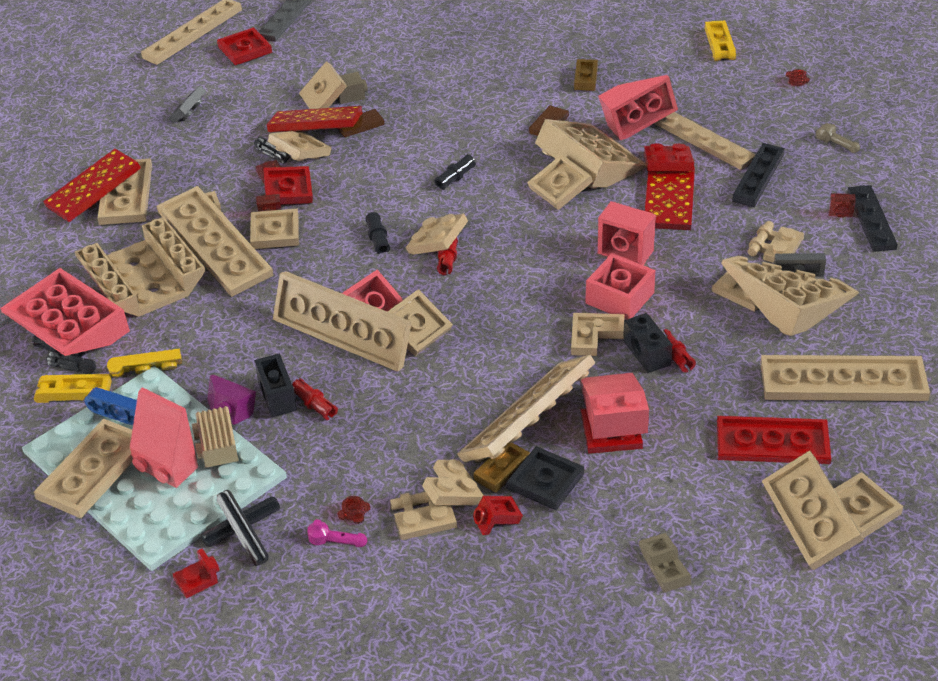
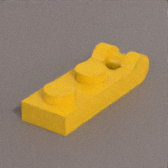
[704,20,736,61]
[107,349,182,378]
[34,374,112,403]

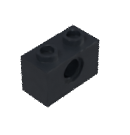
[623,313,672,373]
[254,353,297,417]

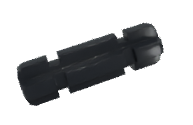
[254,137,290,164]
[46,351,96,374]

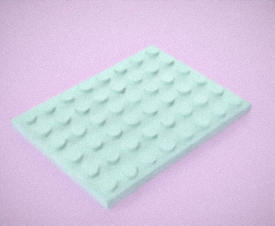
[22,366,287,571]

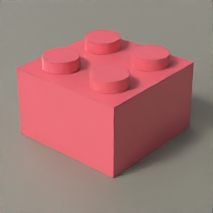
[597,201,656,265]
[586,253,656,320]

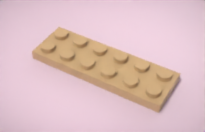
[157,186,274,297]
[273,271,412,372]
[457,354,595,462]
[760,355,930,401]

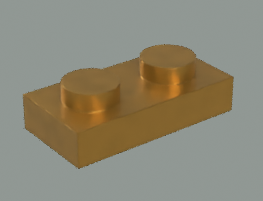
[574,59,598,91]
[474,442,530,493]

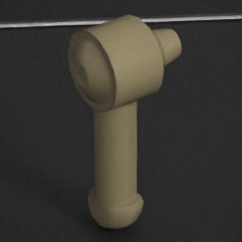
[816,123,860,153]

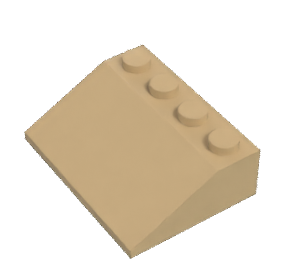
[535,119,647,189]

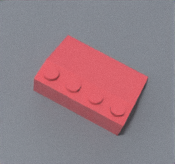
[0,268,130,356]

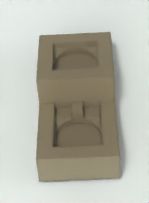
[639,533,691,593]

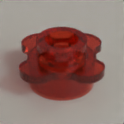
[786,69,810,87]
[337,496,370,524]

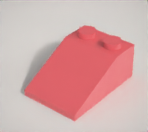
[598,75,678,140]
[342,270,403,312]
[580,373,649,439]
[130,387,198,488]

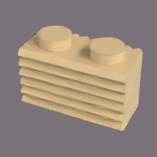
[192,406,239,468]

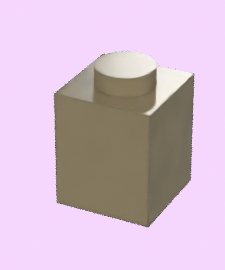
[338,72,368,104]

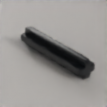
[217,490,269,566]
[201,497,280,547]

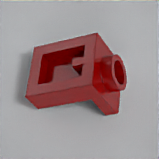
[473,496,523,535]
[173,548,220,599]

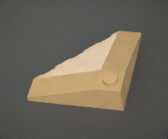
[721,256,859,336]

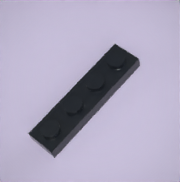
[732,143,785,207]
[847,185,898,252]

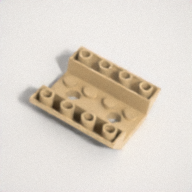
[75,217,205,317]

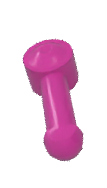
[307,519,367,547]

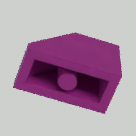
[207,374,256,425]

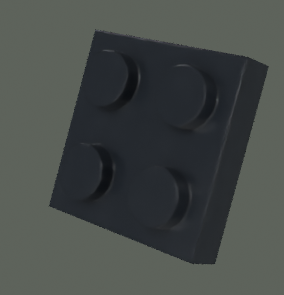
[507,446,584,510]

